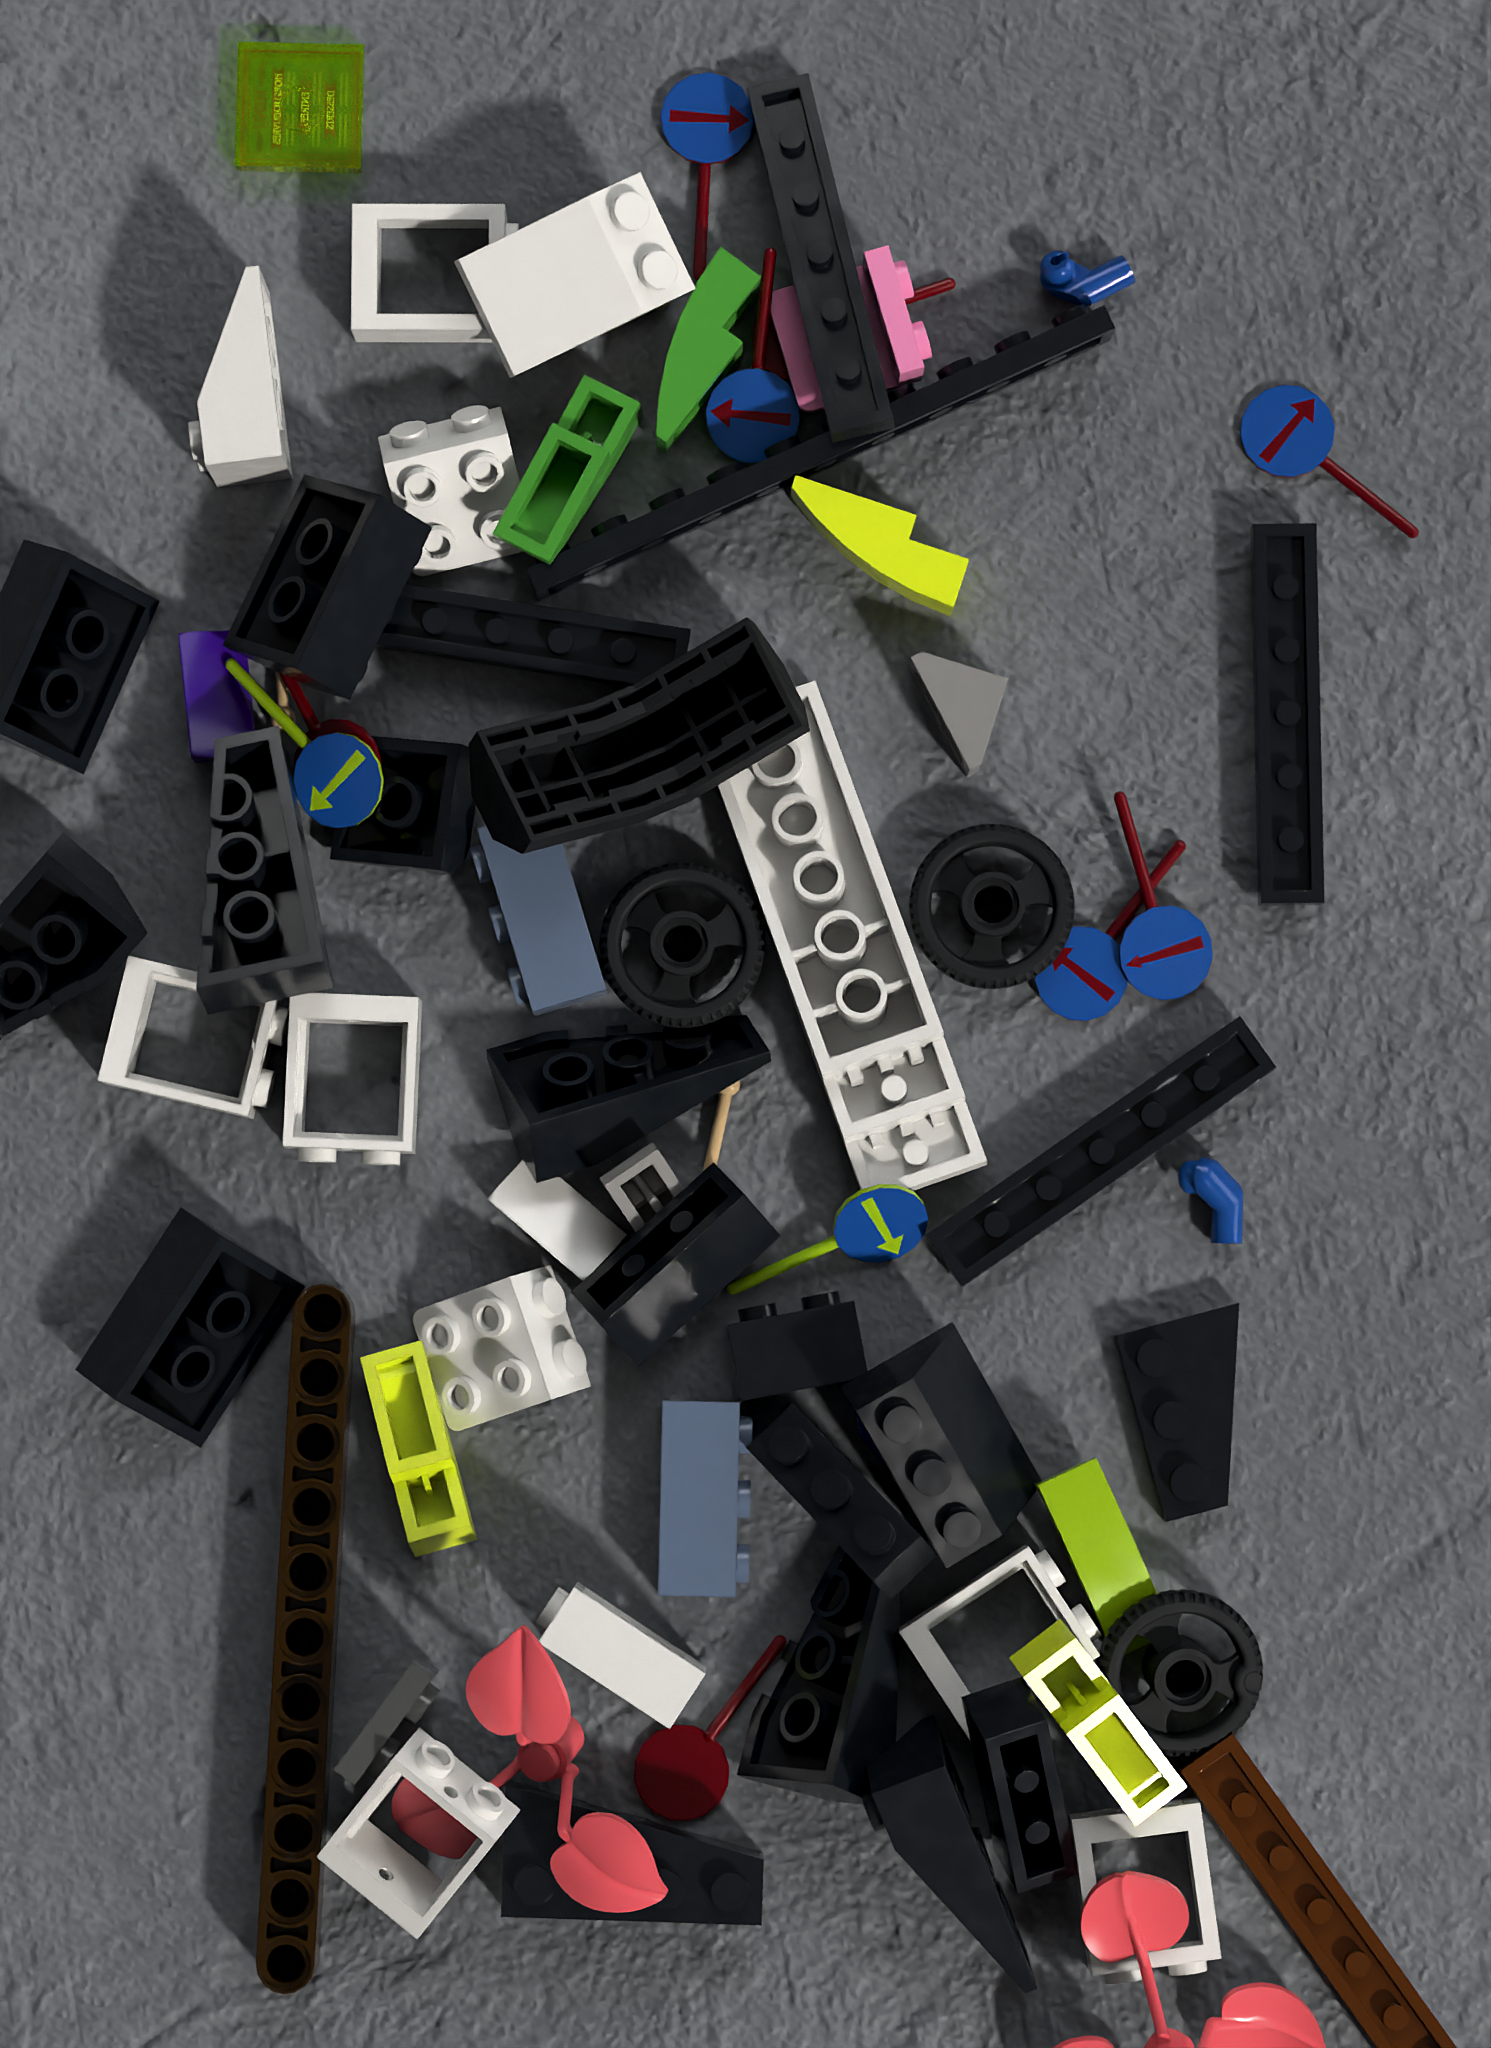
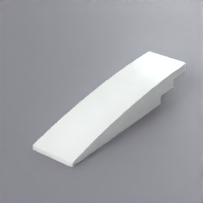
[717,681,987,1191]

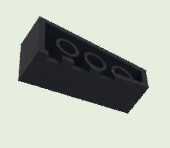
[501,1780,764,1926]

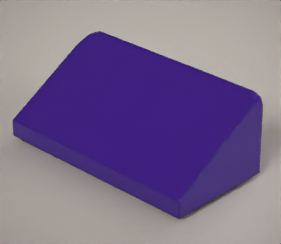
[178,630,256,763]

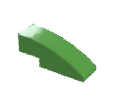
[656,247,761,454]
[492,374,643,565]

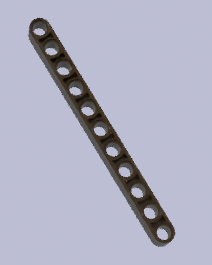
[256,1284,356,1994]

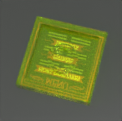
[235,42,365,174]

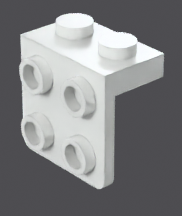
[378,405,523,576]
[413,1265,591,1431]

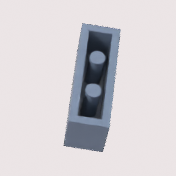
[470,826,608,1016]
[658,1400,752,1597]

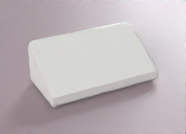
[487,1160,627,1281]

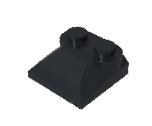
[330,736,476,875]

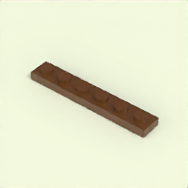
[1178,1734,1457,2048]

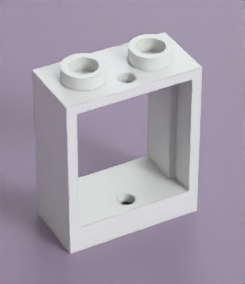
[351,204,519,343]
[98,956,289,1119]
[283,993,422,1165]
[899,1544,1102,1740]
[535,1582,706,1729]
[316,1727,520,1939]
[1067,1797,1222,1984]

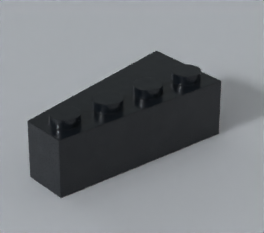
[196,726,334,1015]

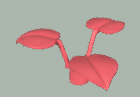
[391,1625,669,1913]
[1053,1870,1326,2048]

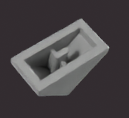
[908,652,1008,777]
[599,1142,684,1232]

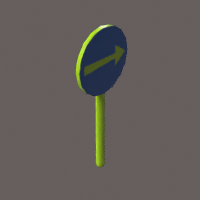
[225,658,384,828]
[727,1184,928,1295]

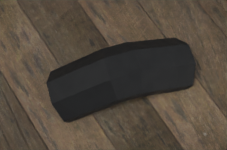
[468,617,810,854]

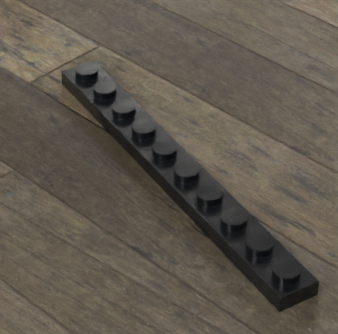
[526,304,1115,601]

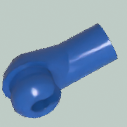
[1040,250,1135,307]
[1178,1157,1243,1244]

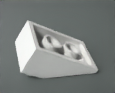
[454,172,696,378]
[188,266,293,488]

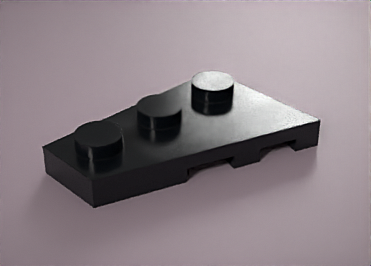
[1114,1303,1239,1522]

